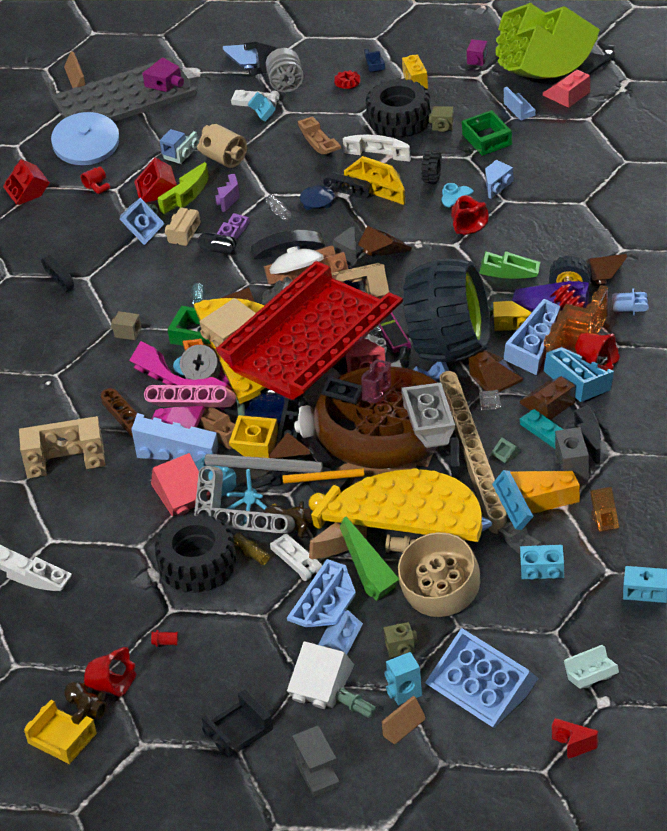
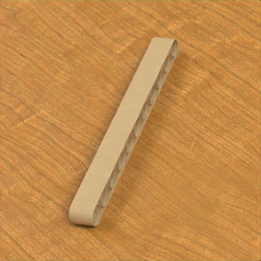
[440,371,507,534]

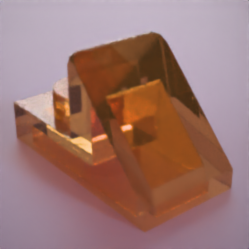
[590,487,619,532]

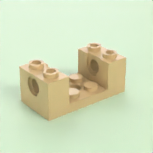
[332,263,389,299]
[19,416,106,479]

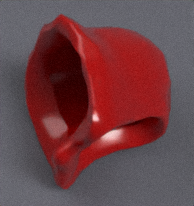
[451,195,489,235]
[575,333,620,371]
[84,647,137,697]

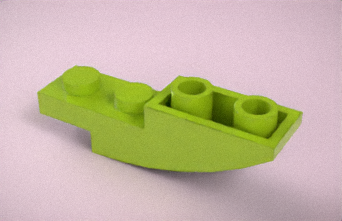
[158,162,209,214]

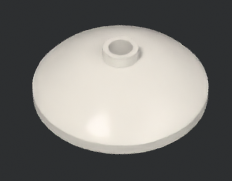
[269,246,324,274]

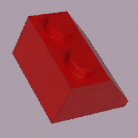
[134,157,177,203]

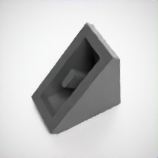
[333,227,356,264]

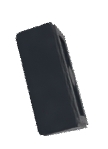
[321,377,367,405]
[301,436,332,469]

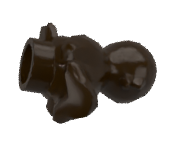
[263,501,313,538]
[64,681,107,725]

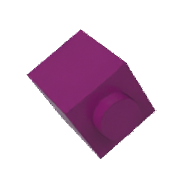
[467,39,488,66]

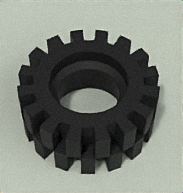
[421,151,442,183]

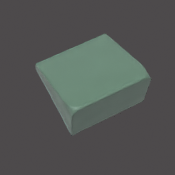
[490,438,521,464]

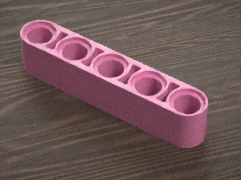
[144,385,236,407]

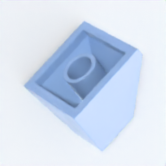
[223,45,258,70]
[120,198,165,245]

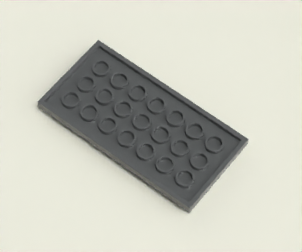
[51,57,197,122]

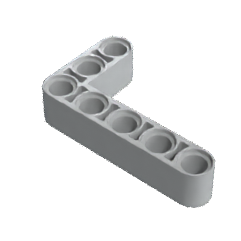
[194,466,295,533]

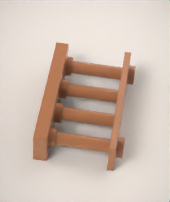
[264,246,348,285]

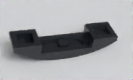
[251,230,325,260]

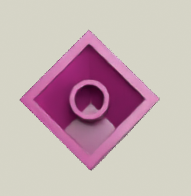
[151,406,205,429]

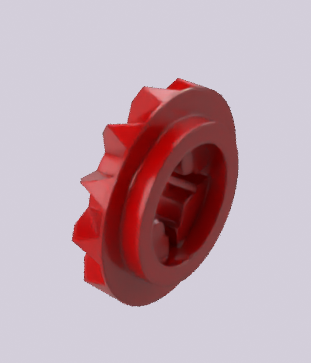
[334,70,361,89]

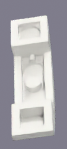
[343,135,411,162]

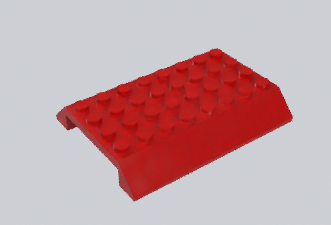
[216,261,403,400]

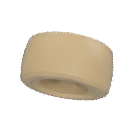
[398,532,480,617]

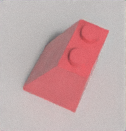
[151,453,210,517]

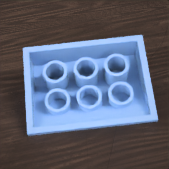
[425,628,538,728]

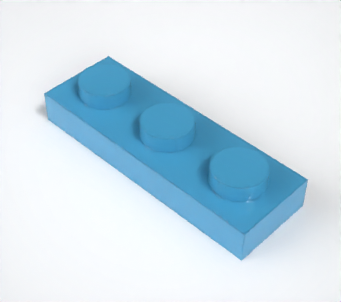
[492,470,533,530]

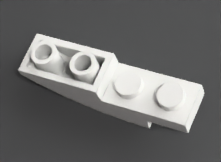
[0,545,72,591]

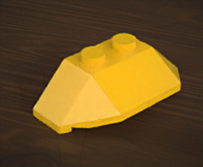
[344,156,406,205]

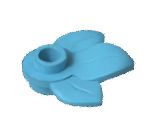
[441,183,474,207]

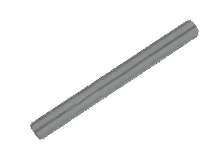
[204,454,323,473]

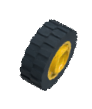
[549,256,591,285]

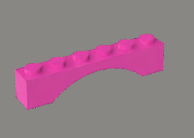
[129,341,233,410]

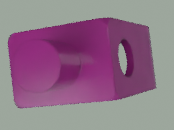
[142,57,184,92]

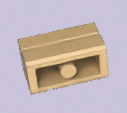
[165,208,200,246]

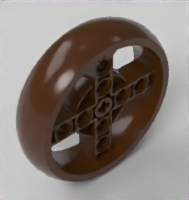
[314,366,453,469]

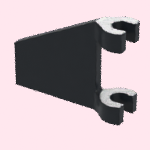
[243,41,279,76]
[570,45,615,75]

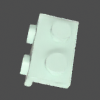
[163,131,199,164]
[564,645,619,688]

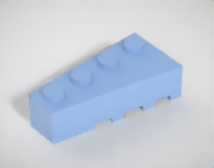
[504,299,560,375]
[132,413,219,462]

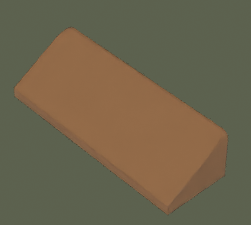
[64,51,86,88]

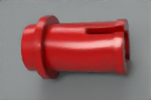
[151,630,178,647]

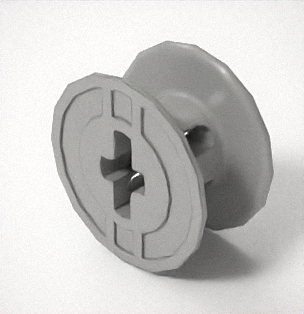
[180,345,221,380]

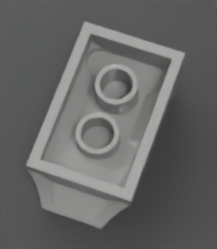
[402,383,455,448]

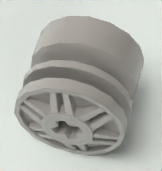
[265,48,304,92]

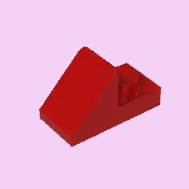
[552,718,598,759]

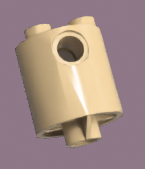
[197,124,247,168]

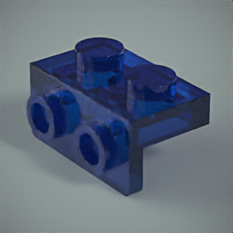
[245,394,286,423]

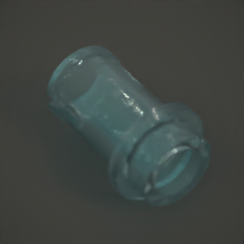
[191,283,205,305]

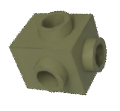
[383,622,418,658]

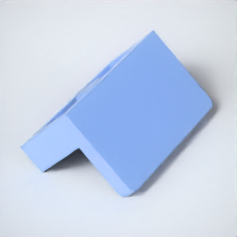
[504,87,536,120]
[318,610,363,655]

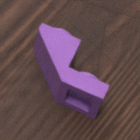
[215,174,240,212]

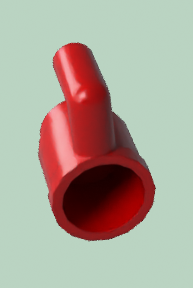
[80,166,110,194]

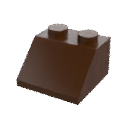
[520,376,575,420]

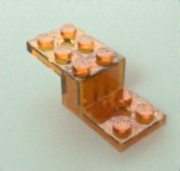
[544,285,608,360]

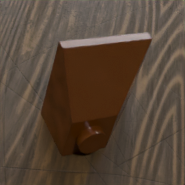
[358,225,412,256]
[586,254,627,285]
[469,350,523,396]

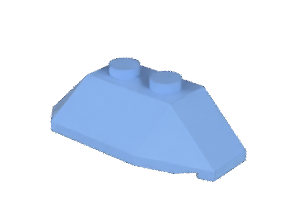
[287,559,356,627]

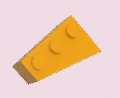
[510,471,580,514]

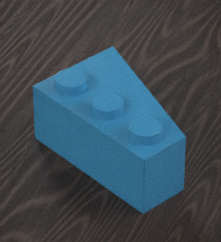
[544,347,614,402]

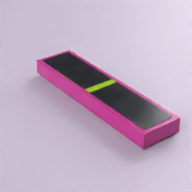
[377,312,411,353]

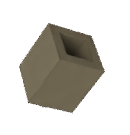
[111,311,142,340]

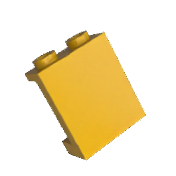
[24,700,97,764]

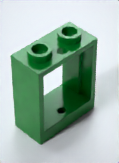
[462,110,512,156]
[167,306,211,346]

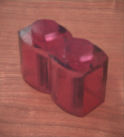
[361,359,391,403]

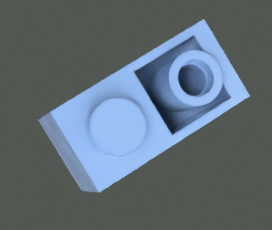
[485,160,514,199]

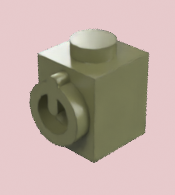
[429,106,454,132]

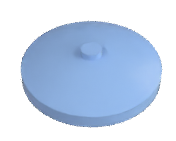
[51,112,119,165]

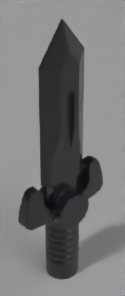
[233,470,298,492]

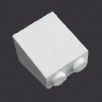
[287,641,354,709]

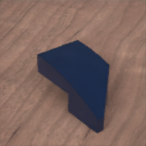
[364,49,385,72]

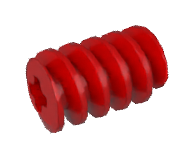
[550,284,590,326]

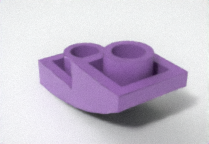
[217,213,250,239]

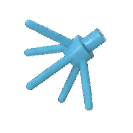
[225,469,267,524]

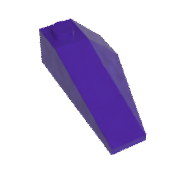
[512,281,589,324]

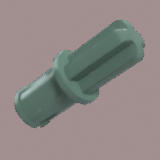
[335,688,376,718]

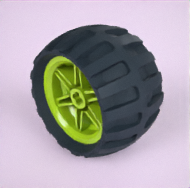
[403,258,491,363]

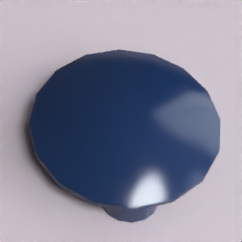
[300,185,335,210]

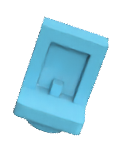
[248,92,276,122]

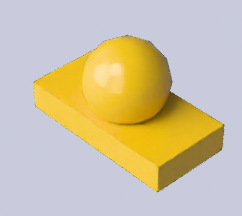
[309,485,341,529]

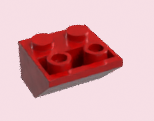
[3,159,50,205]

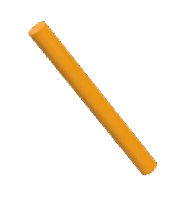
[283,468,365,484]

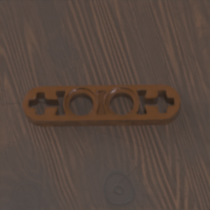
[101,388,137,437]

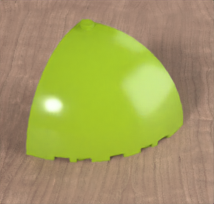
[496,3,600,79]

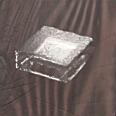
[479,390,501,410]

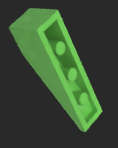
[340,516,399,601]

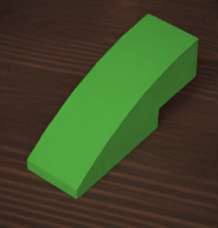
[479,251,540,279]

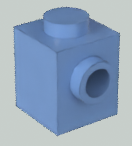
[159,129,186,158]

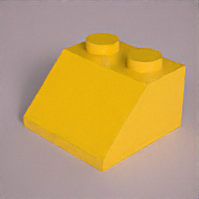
[229,415,278,458]

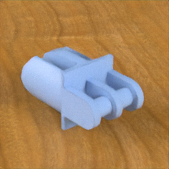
[612,289,649,315]

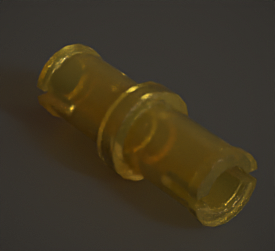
[233,533,270,565]

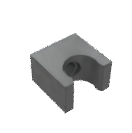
[555,427,589,485]
[292,726,340,797]

